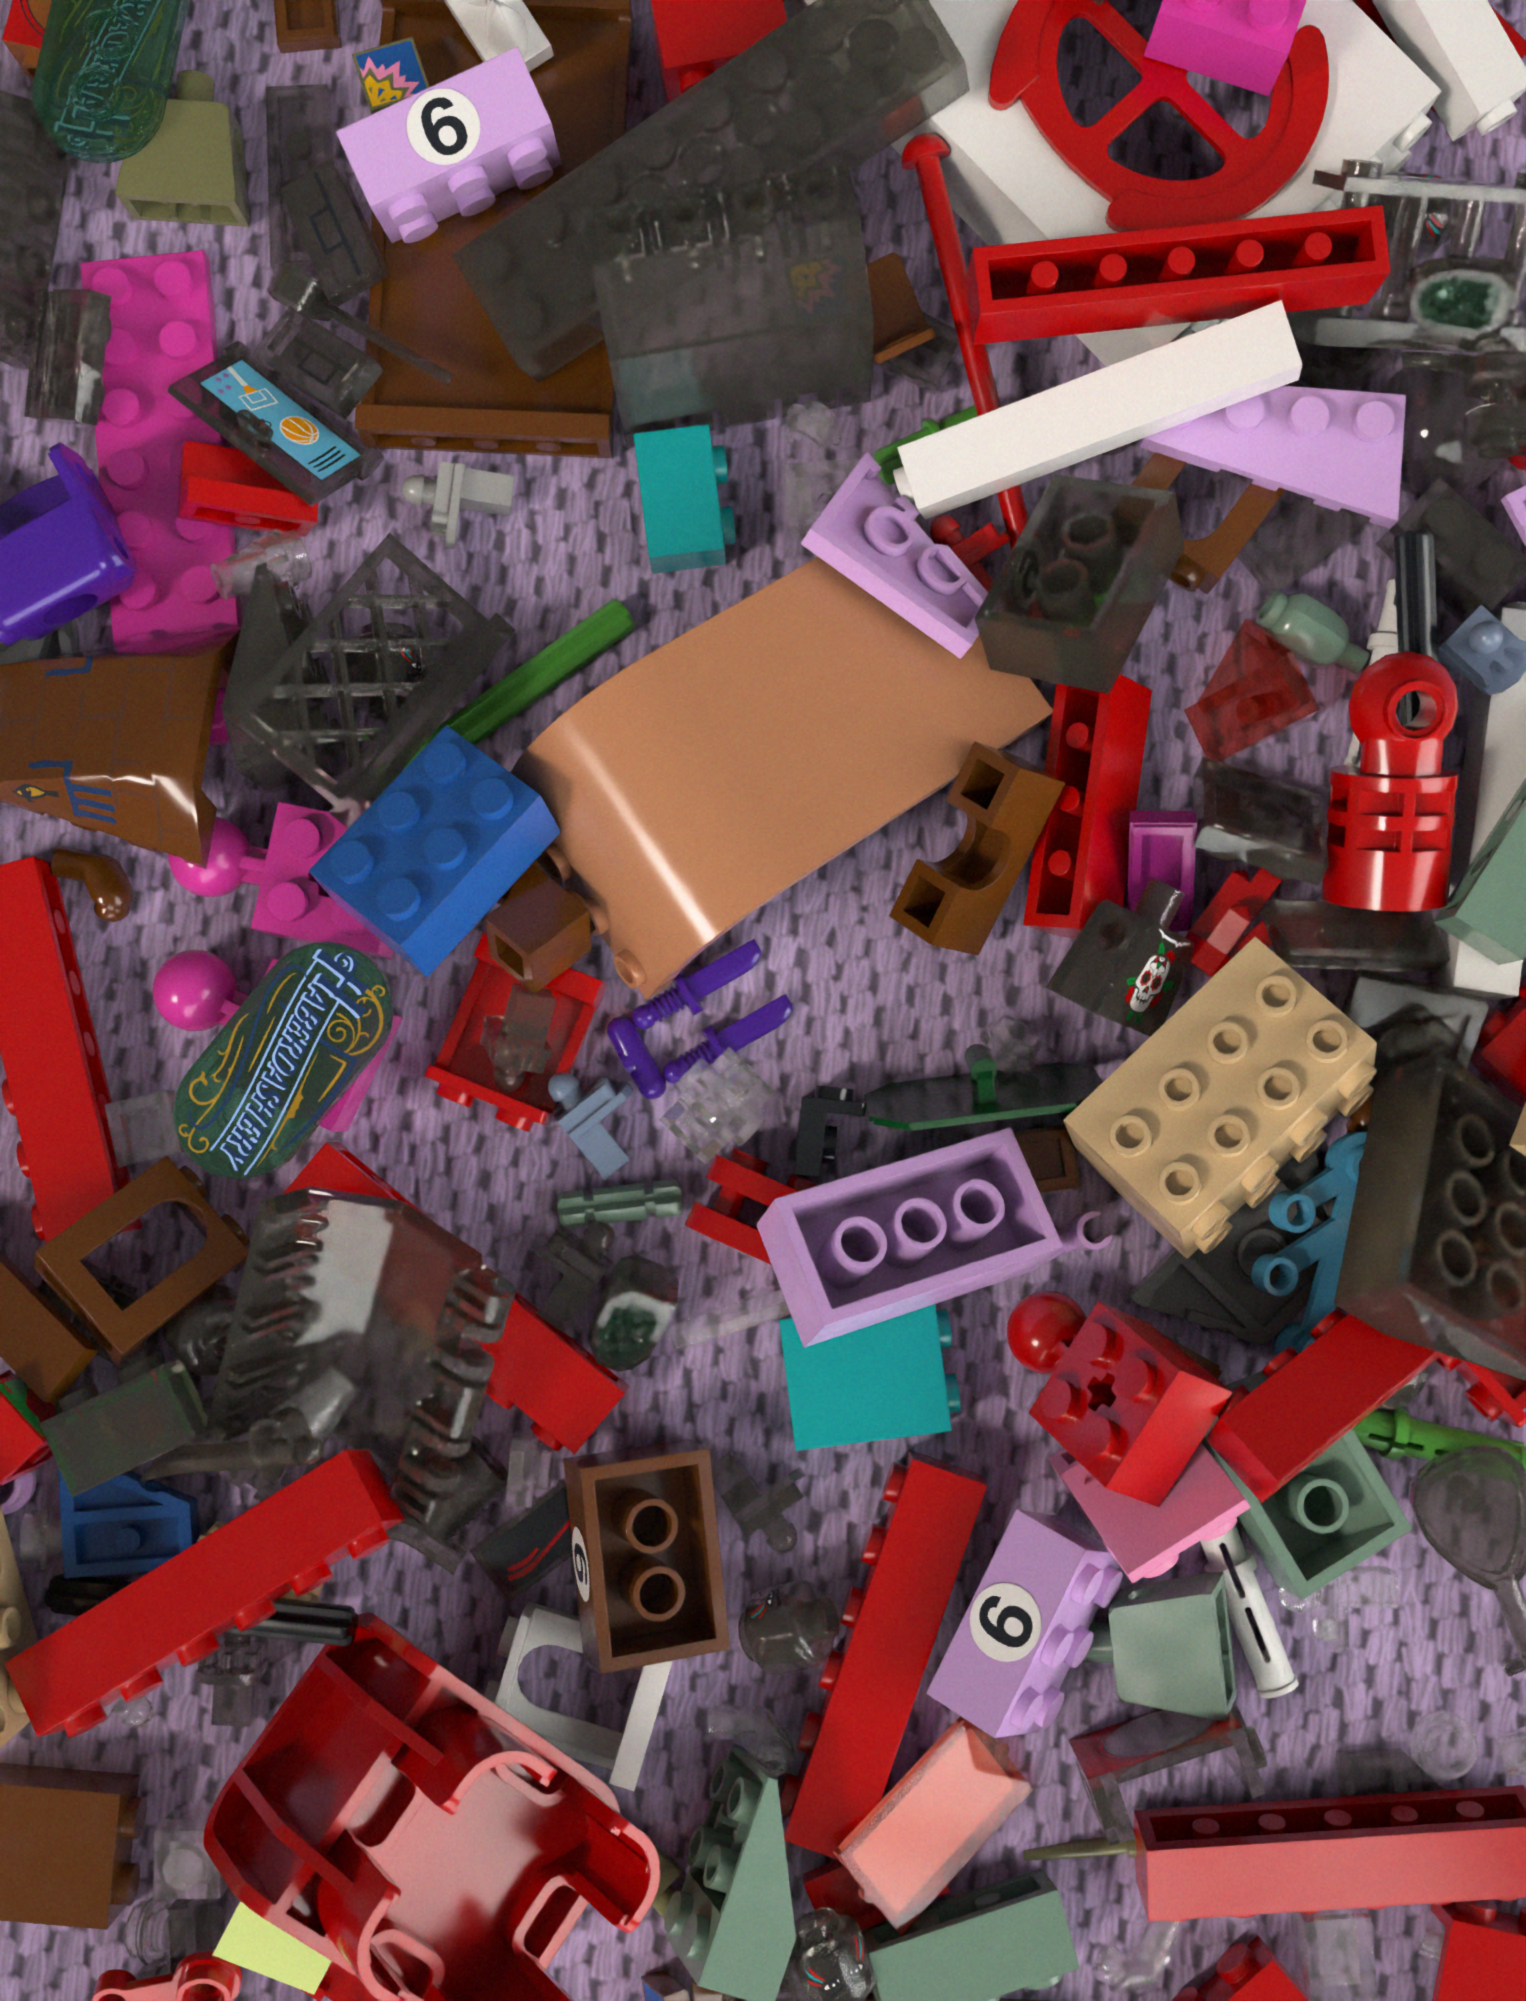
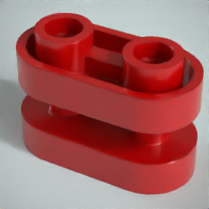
[684,1148,819,1265]

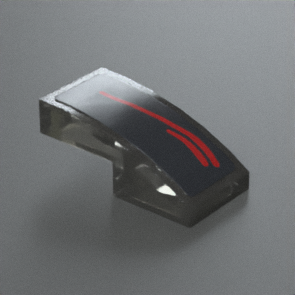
[469,1476,573,1603]

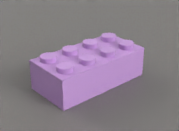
[756,1127,1063,1348]

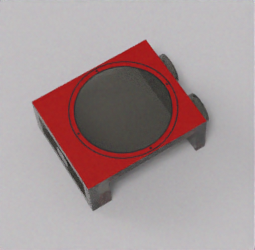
[1068,1706,1268,1846]

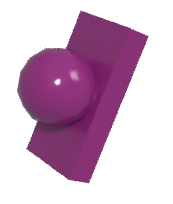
[1127,811,1197,931]

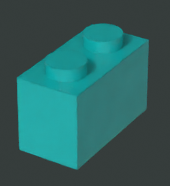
[633,424,737,574]

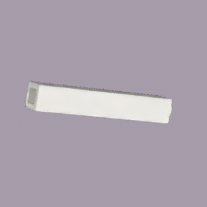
[1372,0,1526,141]
[893,300,1303,520]
[1435,602,1526,1000]

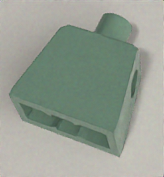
[1082,1572,1237,1721]

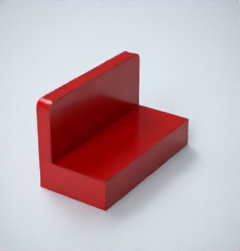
[177,441,319,537]

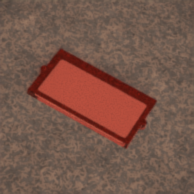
[833,1716,1033,1935]

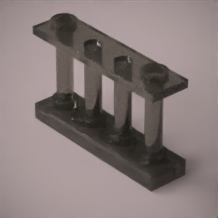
[1287,159,1526,355]

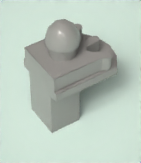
[401,461,515,549]

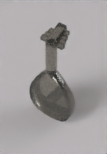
[1409,1445,1526,1676]

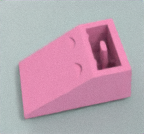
[1047,1442,1251,1583]

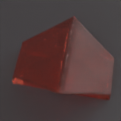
[1184,619,1320,766]

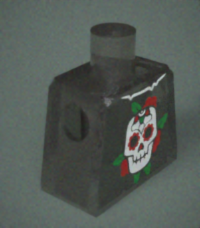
[1046,877,1195,1037]

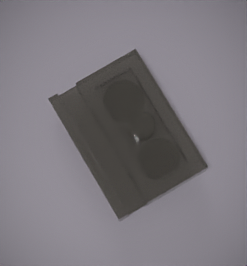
[24,289,112,426]

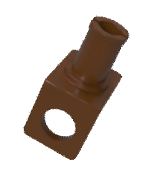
[840,253,936,364]

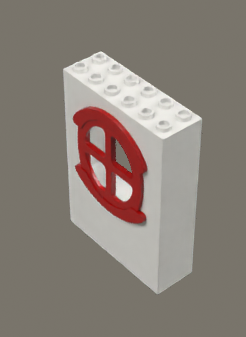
[783,0,1441,367]

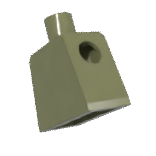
[115,70,250,227]

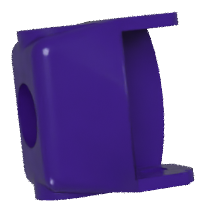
[0,442,138,645]

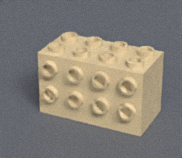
[1064,937,1377,1259]

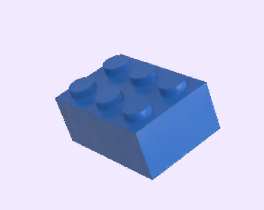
[309,725,561,978]

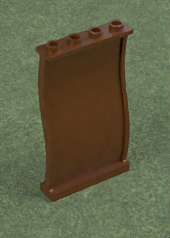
[355,0,634,458]

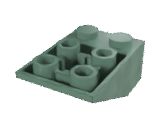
[664,1743,796,2001]

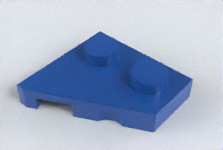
[57,1448,199,1579]

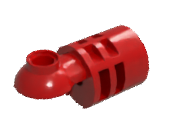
[1321,651,1459,911]

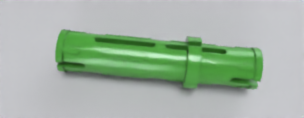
[1352,1406,1526,1483]

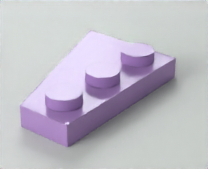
[801,451,998,659]

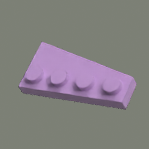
[1139,386,1406,529]

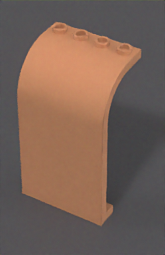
[510,520,1053,1000]

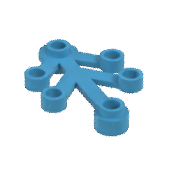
[1251,1131,1423,1357]

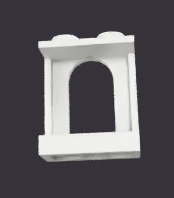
[484,1601,673,1791]

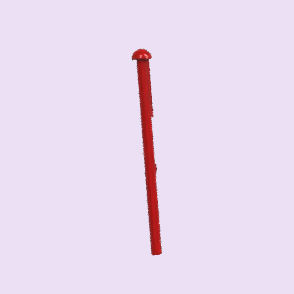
[901,133,1056,639]

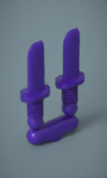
[607,939,793,1099]

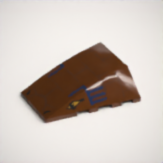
[0,626,248,869]

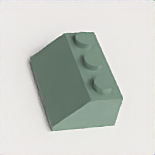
[1201,1371,1413,1600]

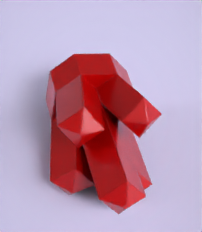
[1175,863,1284,978]

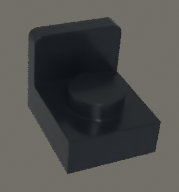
[794,1086,867,1177]

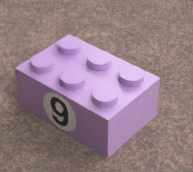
[336,47,562,243]
[926,1509,1123,1738]

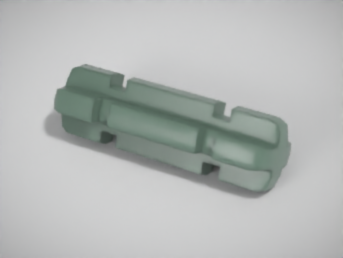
[557,1179,683,1228]

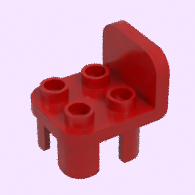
[203,1612,660,2001]

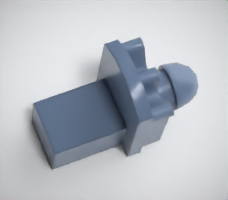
[1438,605,1526,696]
[548,1072,633,1180]

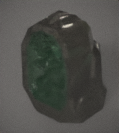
[1401,254,1519,340]
[588,1254,679,1372]

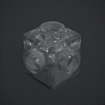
[659,1047,775,1164]

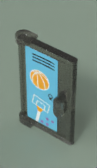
[168,341,384,507]

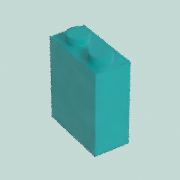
[779,1304,961,1451]

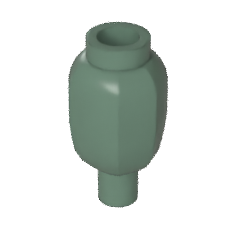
[1256,590,1369,674]

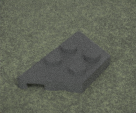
[1127,1151,1336,1347]

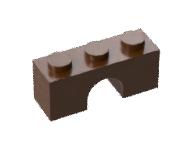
[889,741,1066,956]
[485,860,592,994]

